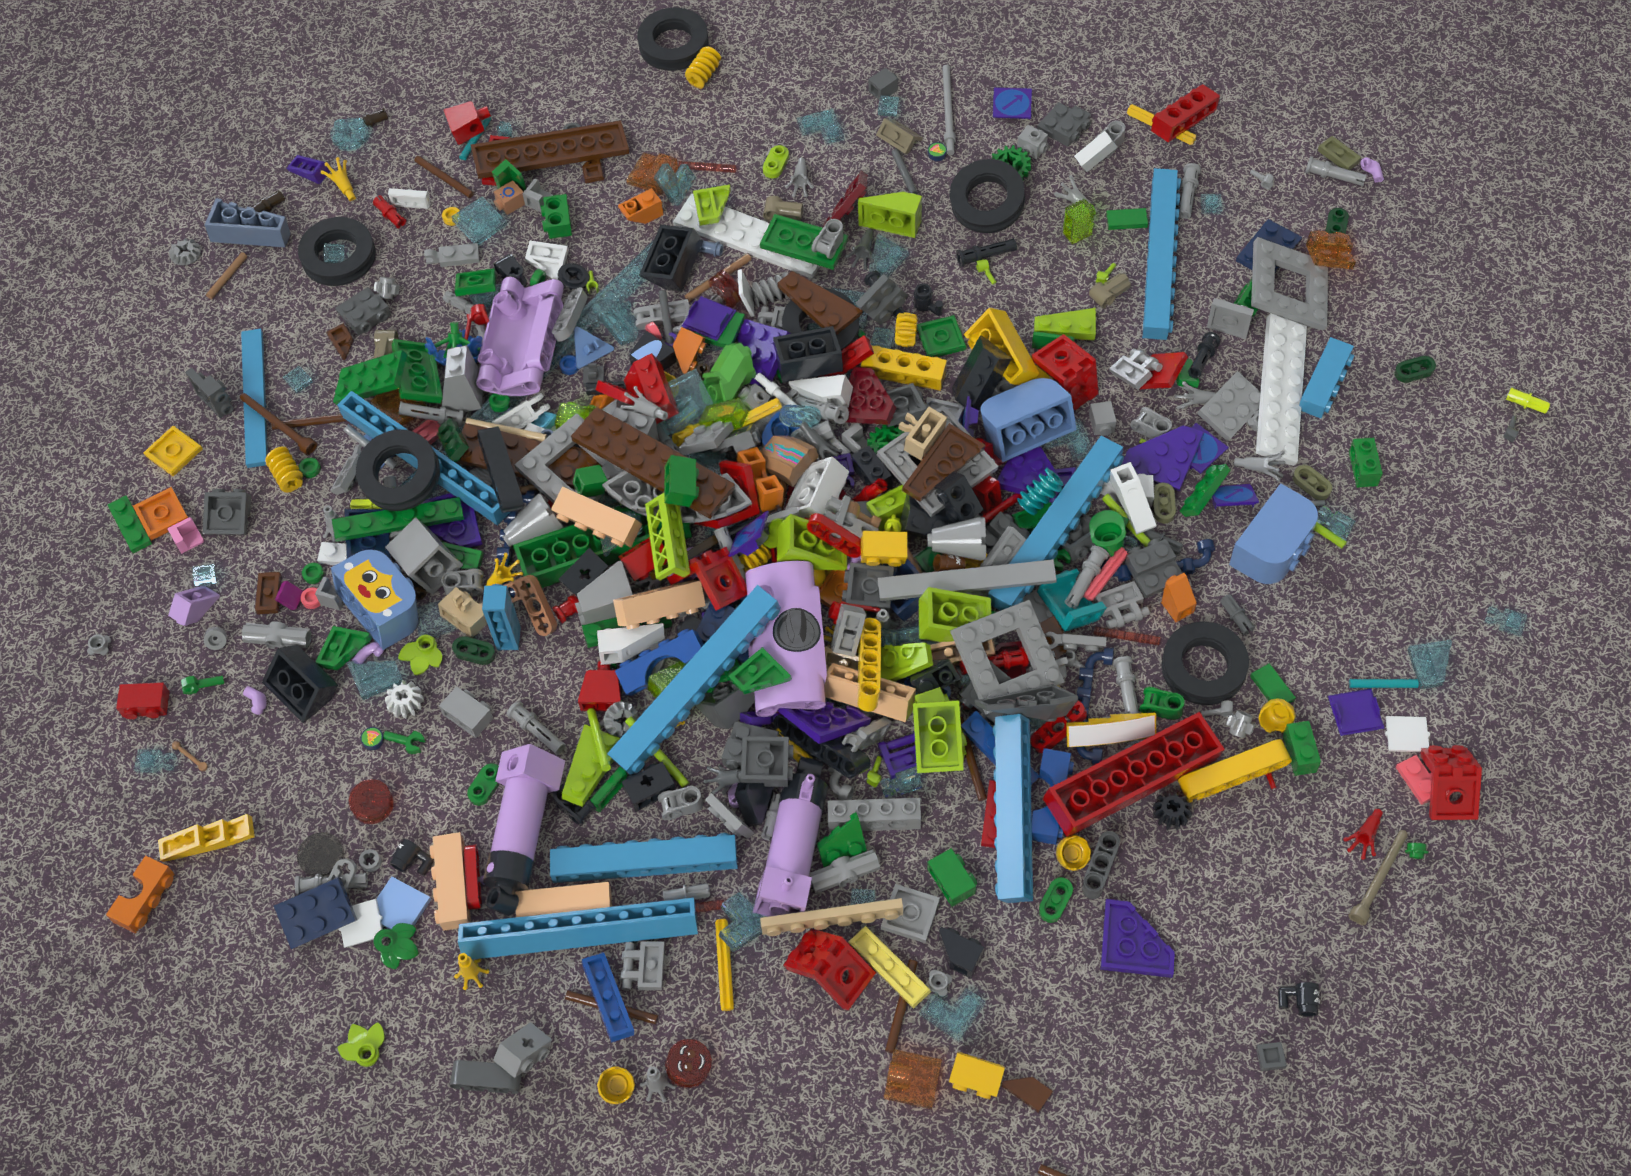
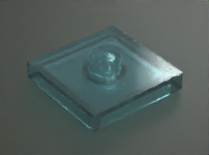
[668,369,714,424]

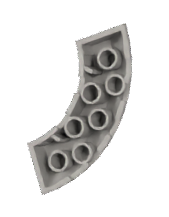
[602,471,752,523]

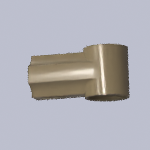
[763,196,803,221]
[1089,273,1131,309]
[373,330,399,359]

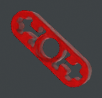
[595,380,639,406]
[807,513,861,558]
[1030,701,1087,753]
[464,844,482,910]

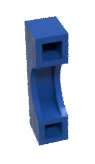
[615,629,704,696]
[1032,748,1074,845]

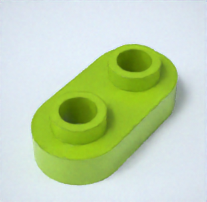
[763,145,789,178]

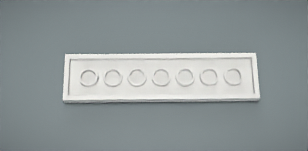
[673,194,820,278]
[1256,313,1307,466]

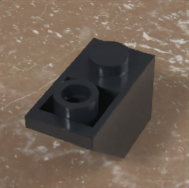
[910,659,961,694]
[734,782,773,826]
[939,927,984,979]

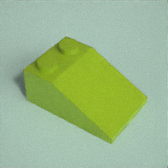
[858,192,922,238]
[777,514,847,570]
[919,587,991,642]
[913,700,964,773]

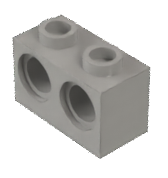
[830,603,866,657]

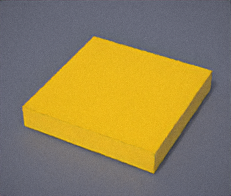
[143,426,203,477]

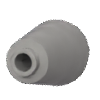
[502,493,564,547]
[927,517,986,561]

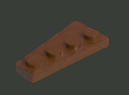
[777,271,863,335]
[902,423,986,502]

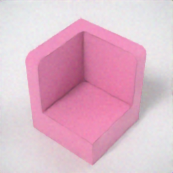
[167,517,204,554]

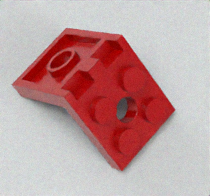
[1032,334,1099,410]
[694,460,760,529]
[667,547,747,611]
[1421,745,1482,820]
[783,928,876,1010]

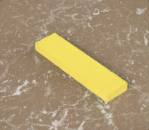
[848,926,931,1009]

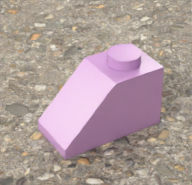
[168,586,220,626]

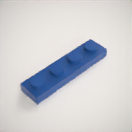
[961,711,1040,785]
[582,953,634,1042]

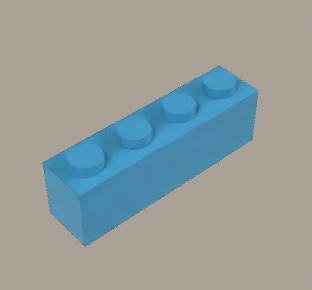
[1299,337,1355,419]
[482,584,521,650]

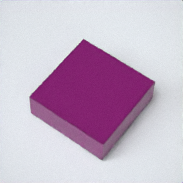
[275,580,303,610]

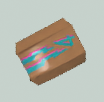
[760,436,819,487]

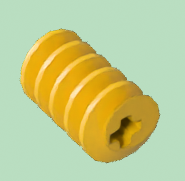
[685,46,721,89]
[265,446,303,493]

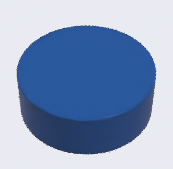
[559,355,579,375]

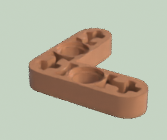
[503,575,557,636]

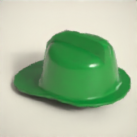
[1089,510,1126,557]

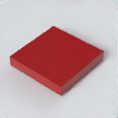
[1140,352,1188,389]

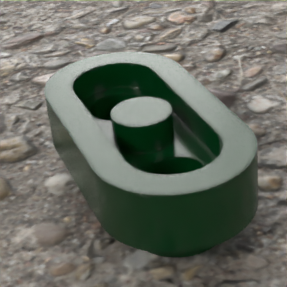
[1325,208,1349,243]
[1394,356,1436,383]
[452,636,496,665]

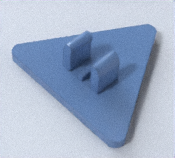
[574,326,614,369]

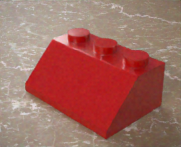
[624,353,679,425]

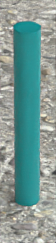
[459,117,491,161]
[1349,679,1419,688]

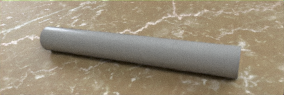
[343,424,398,470]

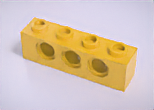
[861,346,947,391]

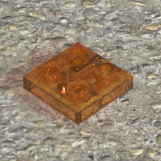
[884,1049,942,1109]

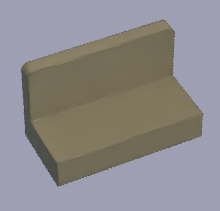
[876,118,923,154]

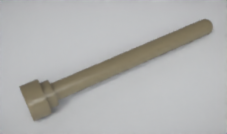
[1348,830,1408,925]

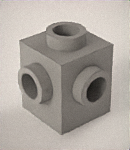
[1017,125,1049,160]
[734,383,771,414]

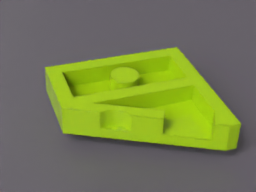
[693,184,731,226]

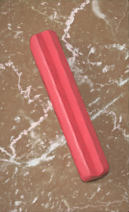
[1084,548,1128,601]

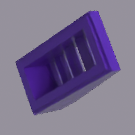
[287,155,330,184]

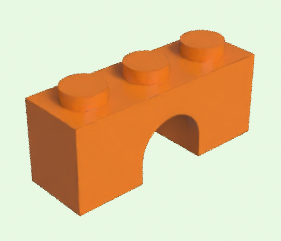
[737,447,784,512]
[106,855,175,934]

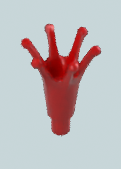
[1343,809,1383,860]

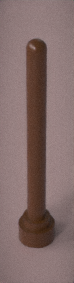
[240,393,317,456]

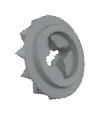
[169,238,201,265]
[604,702,638,738]

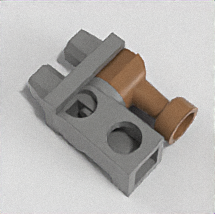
[824,495,881,541]

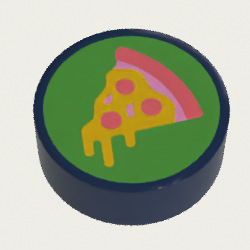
[928,142,947,161]
[360,727,384,750]

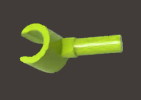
[976,260,996,285]
[1096,263,1116,284]
[586,271,599,294]
[867,756,882,788]

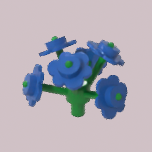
[425,322,483,366]

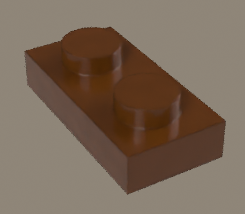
[255,572,282,615]

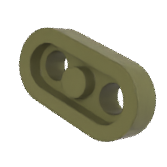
[1293,465,1332,500]
[1153,483,1176,524]

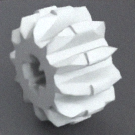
[385,680,424,719]

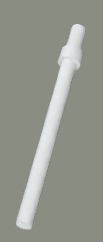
[755,373,851,454]

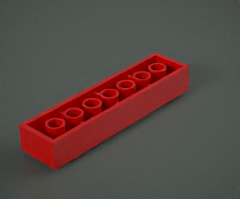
[1042,712,1225,837]

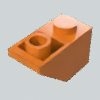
[618,188,663,224]
[673,327,707,375]
[1161,573,1197,622]

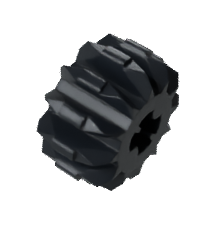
[1152,790,1192,830]

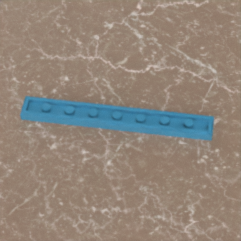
[241,329,268,468]

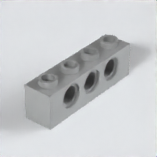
[828,798,921,832]

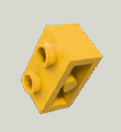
[861,531,907,567]
[949,1051,1005,1099]

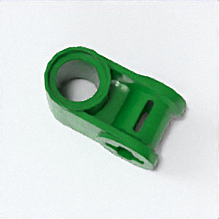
[1139,687,1184,720]

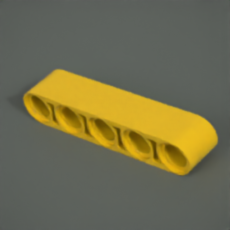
[857,618,881,712]
[1178,739,1292,803]

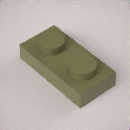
[1318,136,1361,170]

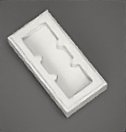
[388,188,431,209]

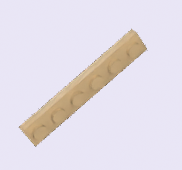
[760,898,903,936]

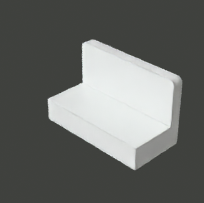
[1074,131,1117,172]

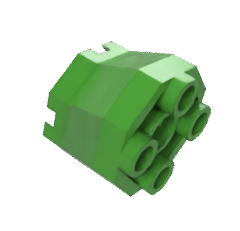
[699,343,756,414]

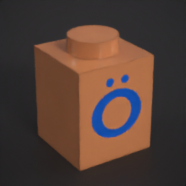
[494,181,525,215]

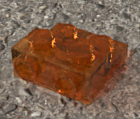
[626,152,679,195]
[1306,230,1356,269]
[370,389,426,426]

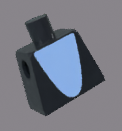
[628,331,677,371]

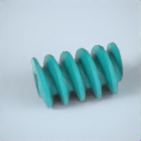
[1017,468,1064,515]

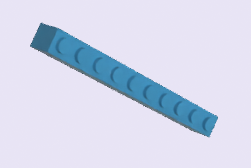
[1142,168,1181,340]
[337,391,510,526]
[988,436,1124,611]
[607,585,781,775]
[458,898,698,960]

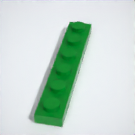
[331,497,464,542]

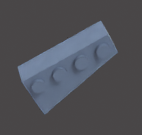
[205,198,291,247]

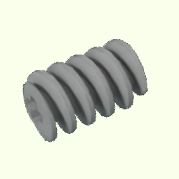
[752,272,789,308]

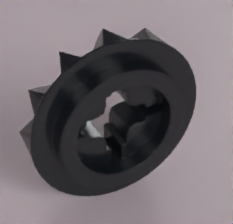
[557,263,589,291]

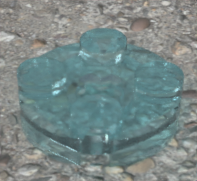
[330,118,369,151]

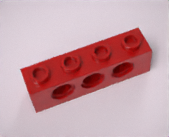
[1151,84,1220,143]

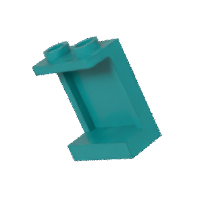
[1037,569,1107,632]

